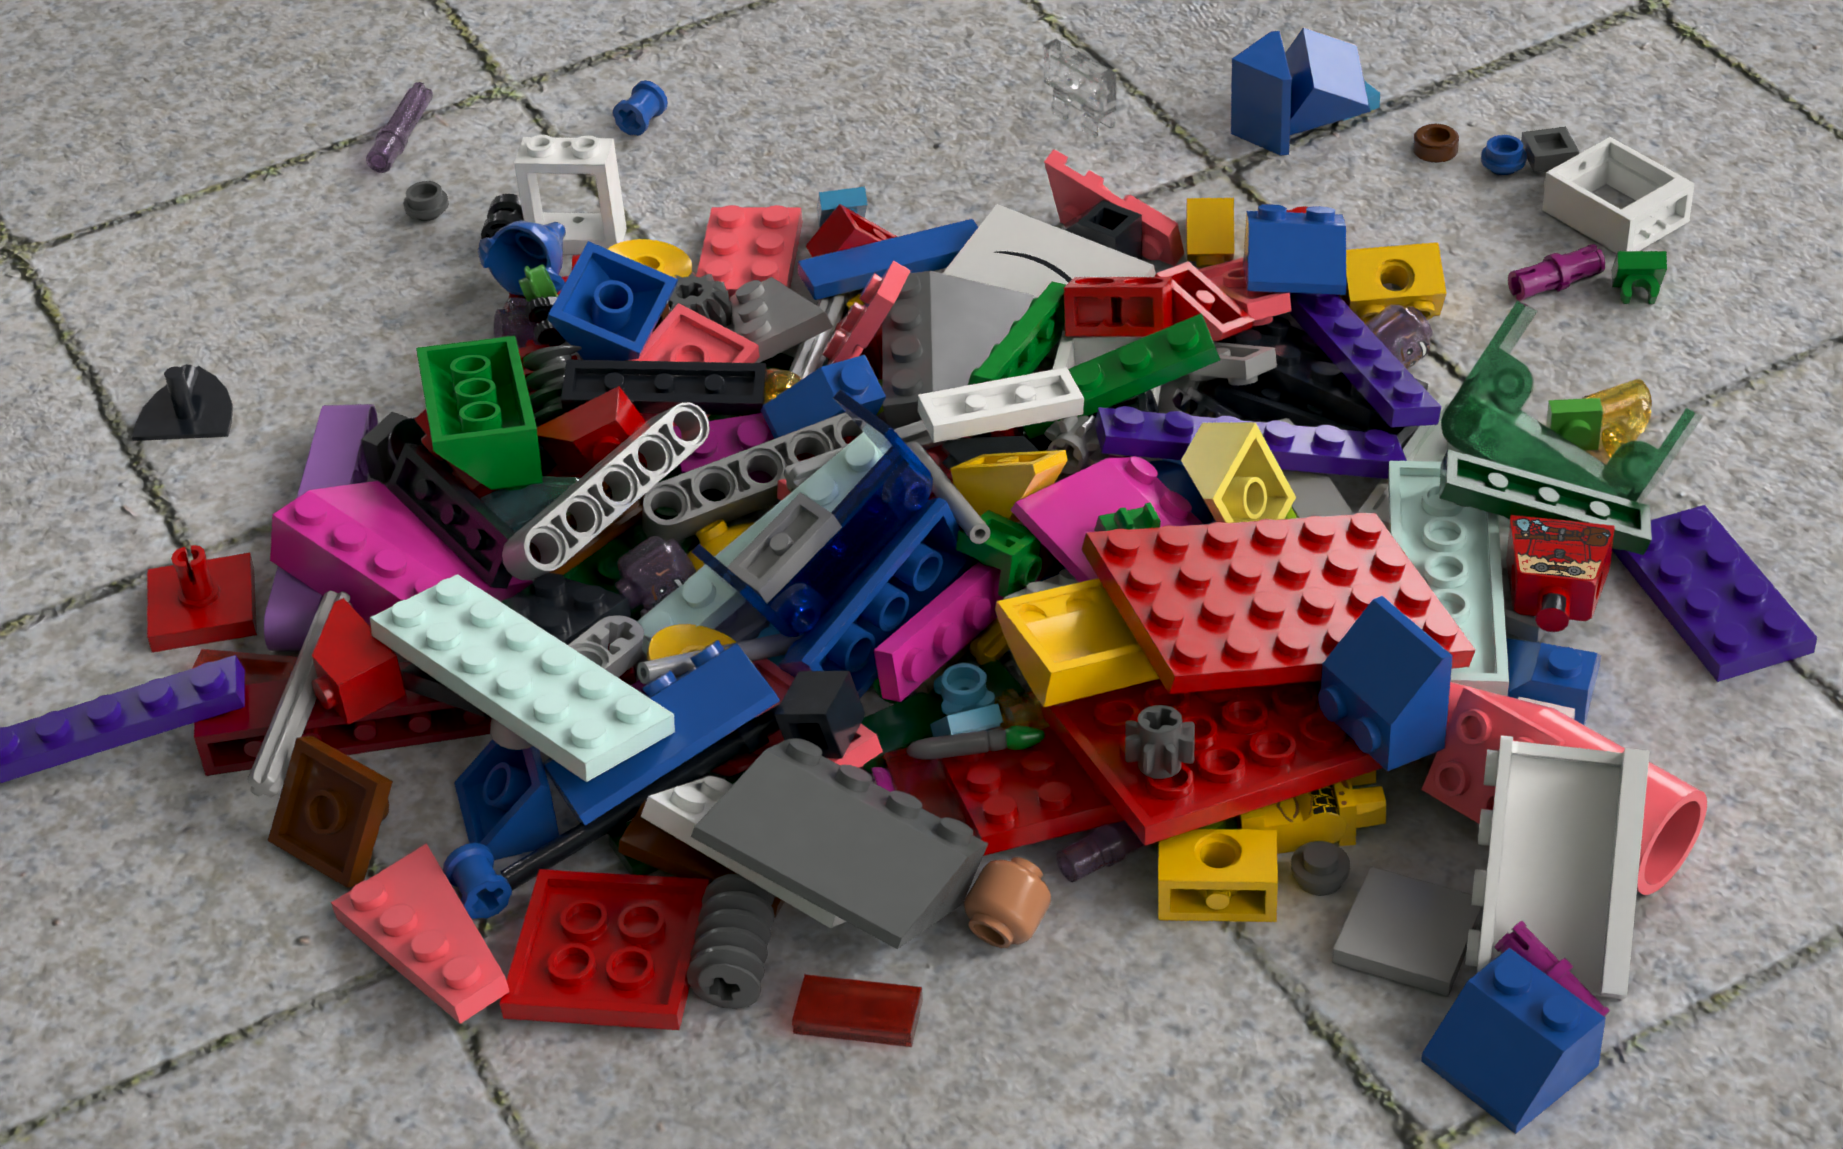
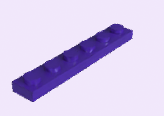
[1289,293,1442,427]
[1094,406,1407,479]
[0,655,245,784]

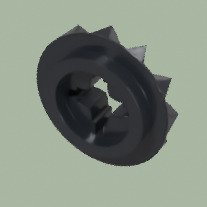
[1172,386,1242,419]

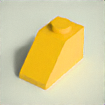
[1186,198,1234,269]
[950,450,1068,522]

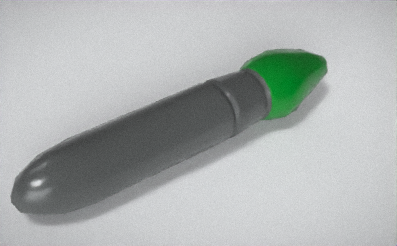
[906,725,1045,760]

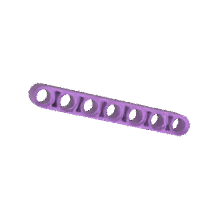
[264,404,378,651]

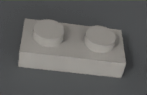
[1188,342,1277,385]
[726,492,842,604]

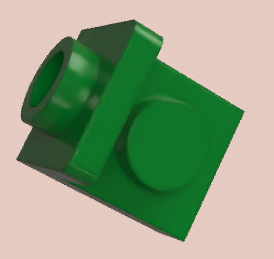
[956,510,1042,598]

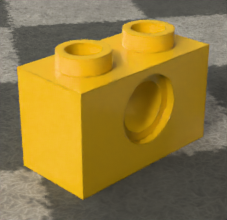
[1341,242,1447,326]
[1158,829,1278,922]

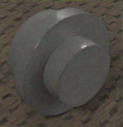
[403,181,449,221]
[1291,841,1350,896]

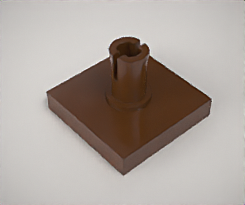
[268,736,393,888]

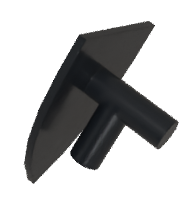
[132,364,233,441]

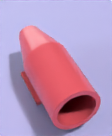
[1421,682,1707,895]

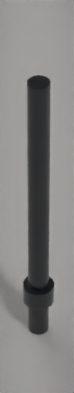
[500,703,780,891]

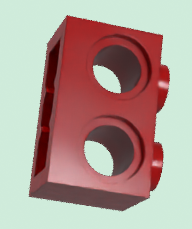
[1064,277,1173,337]

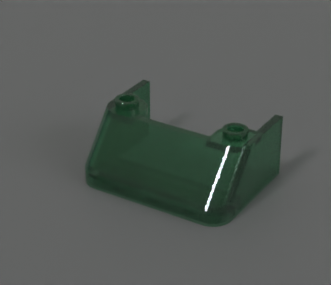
[1441,301,1703,503]

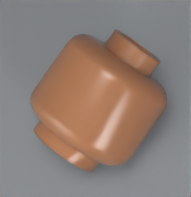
[964,857,1051,948]

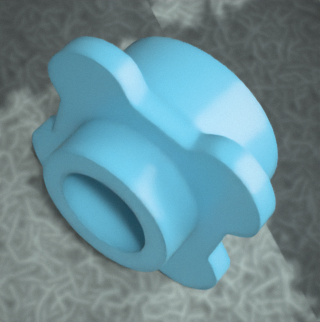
[934,663,995,715]

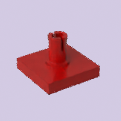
[147,545,257,653]

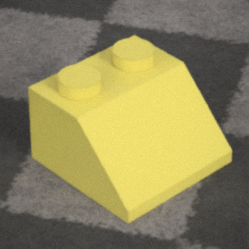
[1181,422,1296,523]

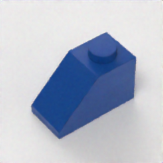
[761,355,886,439]

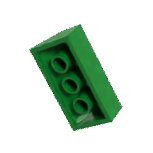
[416,336,543,490]

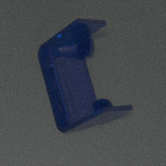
[692,390,933,637]

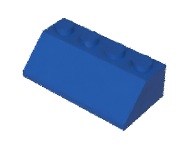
[778,497,975,698]
[543,640,780,825]

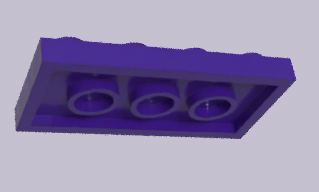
[1612,505,1817,682]

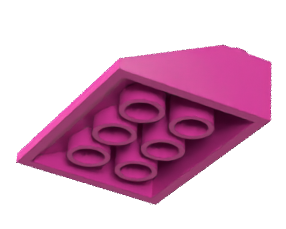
[1011,456,1204,582]
[270,481,533,627]

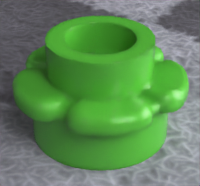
[518,264,558,302]

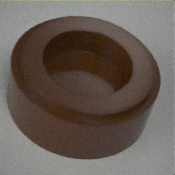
[1413,124,1459,163]

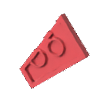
[1044,149,1184,266]

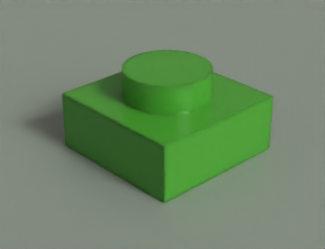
[1545,398,1603,452]

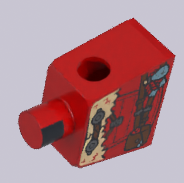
[1506,515,1615,632]

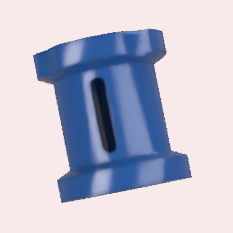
[612,80,668,136]
[443,843,512,919]

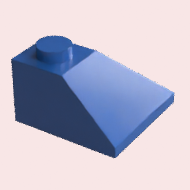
[1506,638,1601,725]

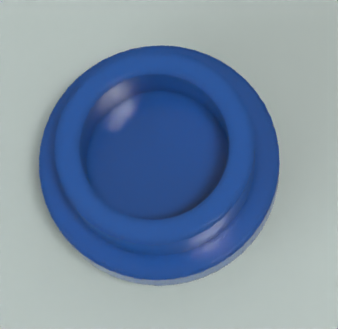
[1481,135,1527,175]

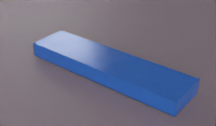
[798,219,978,300]

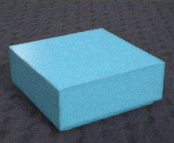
[930,703,1003,737]

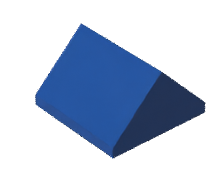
[1285,28,1371,135]
[1231,31,1292,156]
[547,241,678,361]
[454,739,559,861]

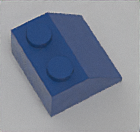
[1243,204,1346,295]
[1318,596,1453,771]
[1421,948,1606,1134]

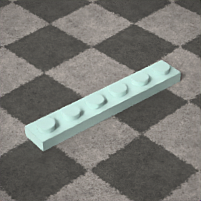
[637,428,905,657]

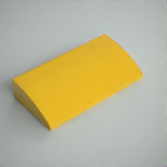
[995,578,1160,707]

